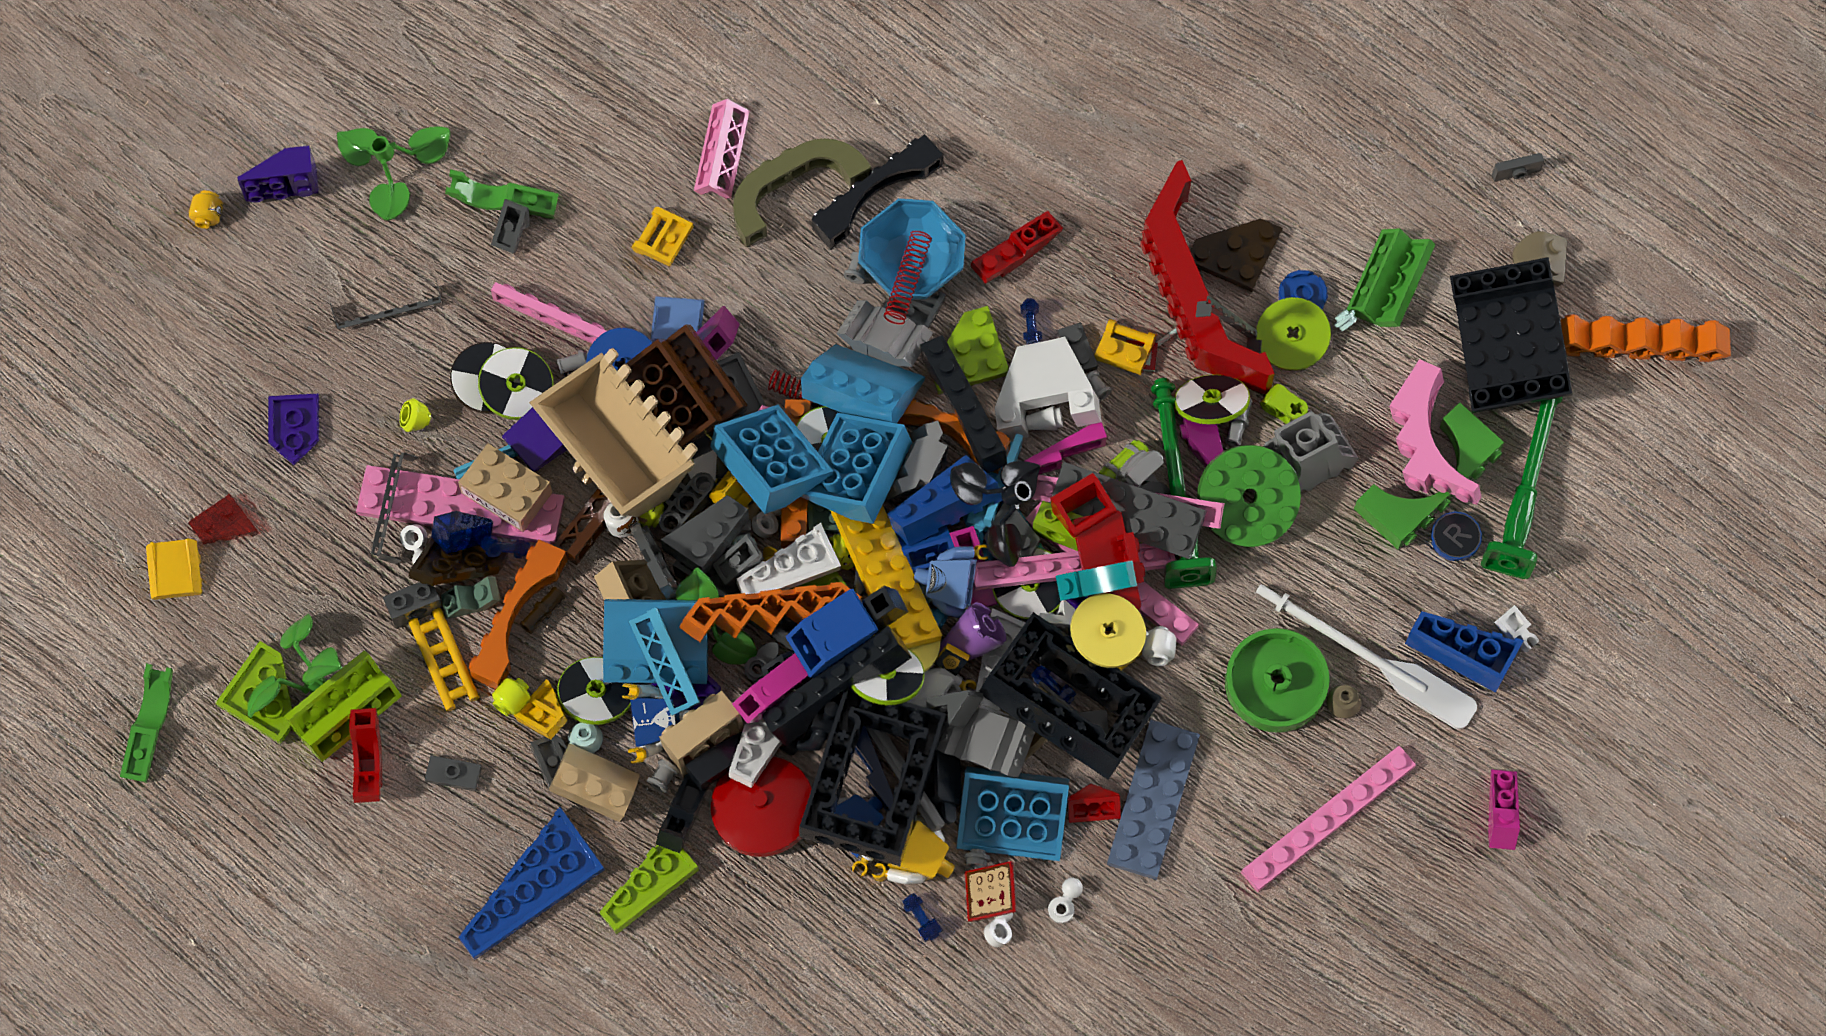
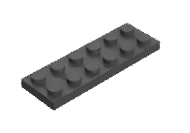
[1050,462,1207,559]

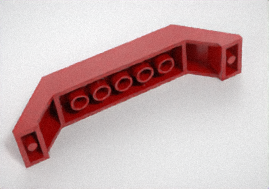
[1140,160,1275,395]

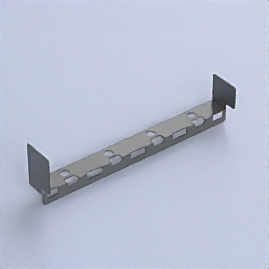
[330,281,442,329]
[1196,295,1262,354]
[371,452,418,564]

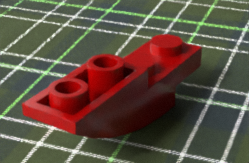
[970,211,1063,284]

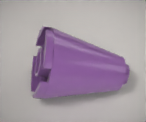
[939,602,1007,661]

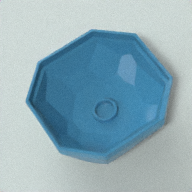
[858,198,966,300]

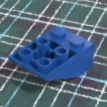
[896,525,954,575]
[786,589,878,678]

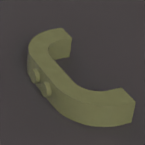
[733,138,871,248]

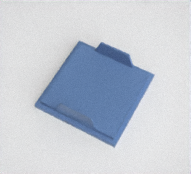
[651,296,705,342]

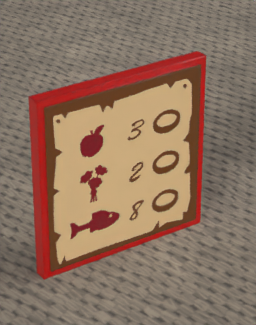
[965,861,1016,922]

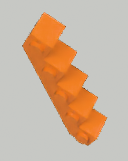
[1560,314,1731,362]
[679,582,862,642]

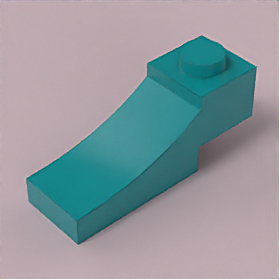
[1056,561,1137,601]

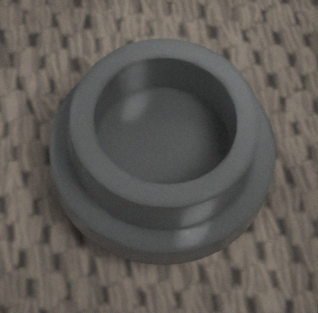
[964,849,991,868]

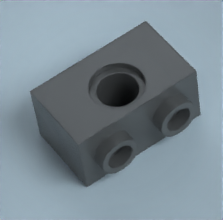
[383,582,443,629]

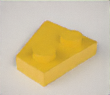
[514,679,567,740]

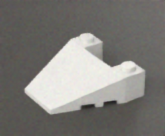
[995,337,1102,441]

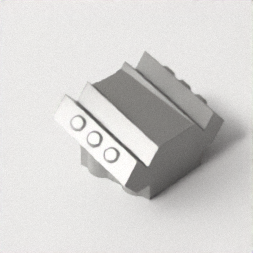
[836,300,933,367]
[1263,411,1359,492]
[884,421,949,502]
[937,704,1035,778]

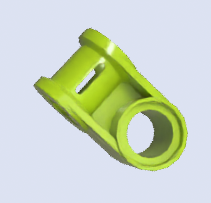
[1260,383,1308,424]

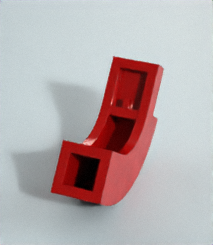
[349,708,382,803]

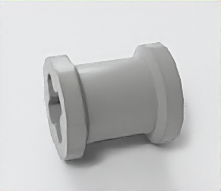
[843,252,866,284]
[1086,370,1112,402]
[646,759,679,793]

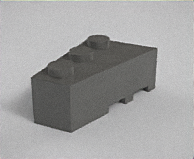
[661,495,749,574]

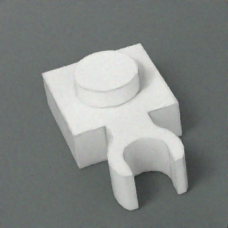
[1494,605,1539,652]

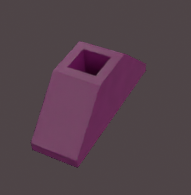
[696,306,740,360]

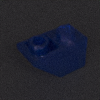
[431,511,493,554]

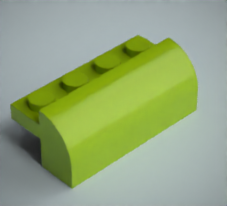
[284,650,402,762]

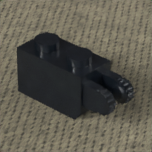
[924,750,962,824]

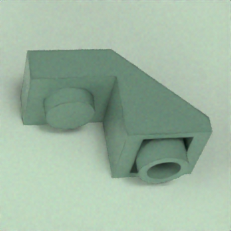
[441,576,501,619]

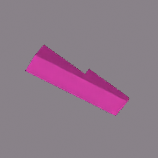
[1025,422,1107,475]

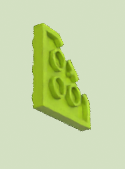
[934,306,1009,395]
[216,641,293,745]

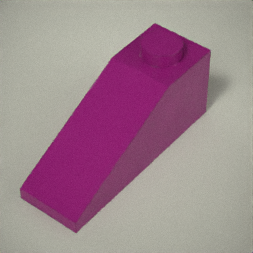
[1179,418,1223,468]

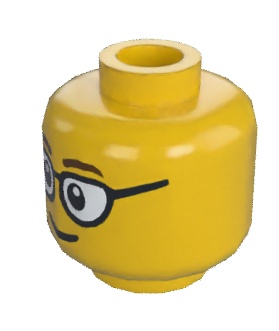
[189,190,223,229]

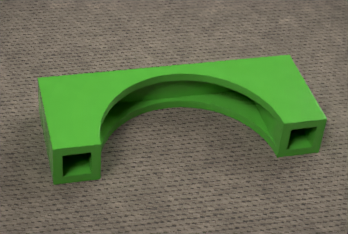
[1354,402,1504,549]

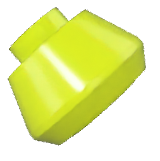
[399,398,431,432]

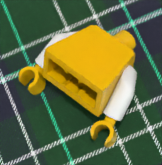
[872,815,955,884]

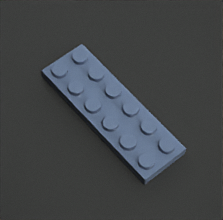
[1107,720,1200,880]

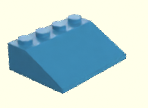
[801,344,925,423]
[710,405,833,514]
[801,412,912,524]
[603,599,708,684]
[956,766,1070,861]

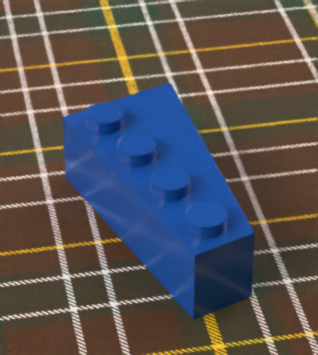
[887,455,1003,546]
[1405,611,1524,693]

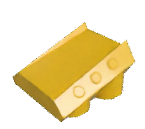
[146,538,202,600]

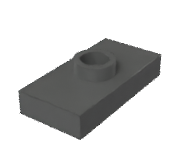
[1492,153,1544,182]
[425,755,482,792]

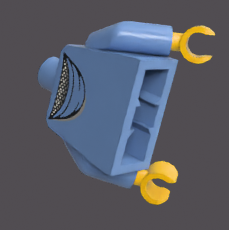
[914,544,988,618]

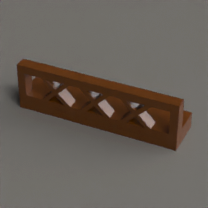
[553,487,611,565]

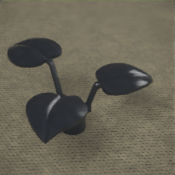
[950,461,1040,567]

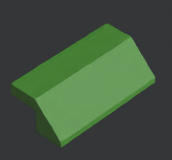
[1347,229,1436,327]

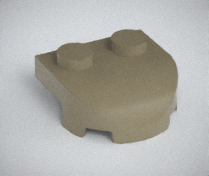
[1513,231,1567,286]

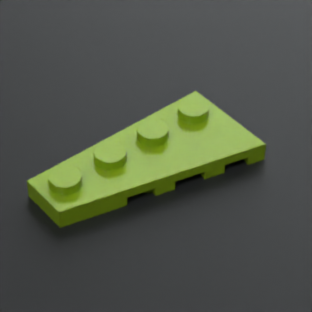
[599,845,699,934]

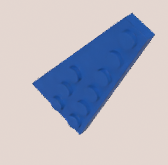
[459,807,605,960]

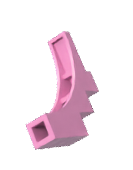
[1389,359,1482,505]

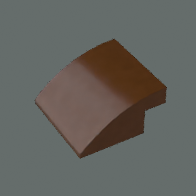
[617,324,748,450]

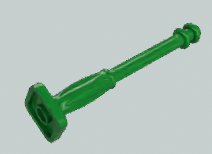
[1151,378,1217,589]
[1481,397,1562,579]

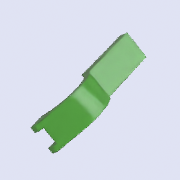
[445,169,559,219]
[120,663,173,783]

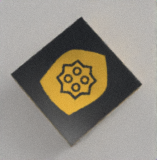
[934,643,970,676]

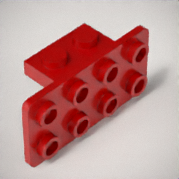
[1072,510,1145,610]

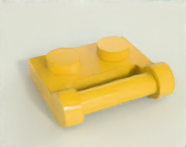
[631,207,693,267]
[1094,319,1157,375]

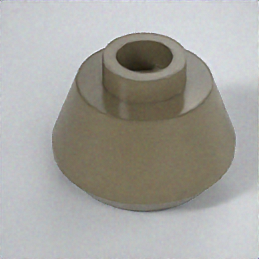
[1326,684,1362,718]

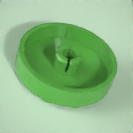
[1197,445,1301,547]
[1225,628,1330,733]

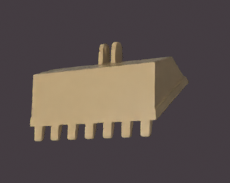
[529,348,698,517]

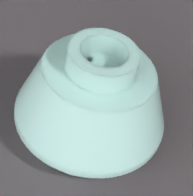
[568,722,603,753]

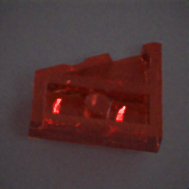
[188,494,258,545]

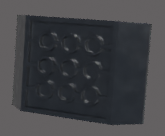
[1450,257,1573,413]

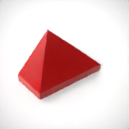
[1068,783,1121,823]

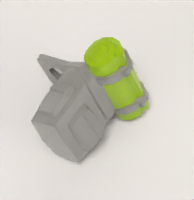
[1099,440,1164,488]

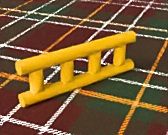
[408,608,480,712]

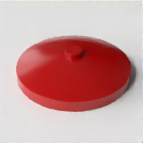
[711,757,812,857]

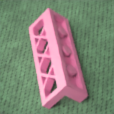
[694,99,750,199]

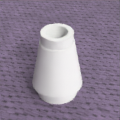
[1026,406,1063,431]

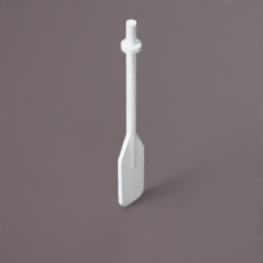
[1256,584,1477,730]

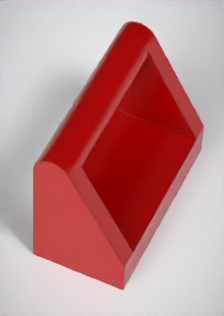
[1050,473,1117,538]

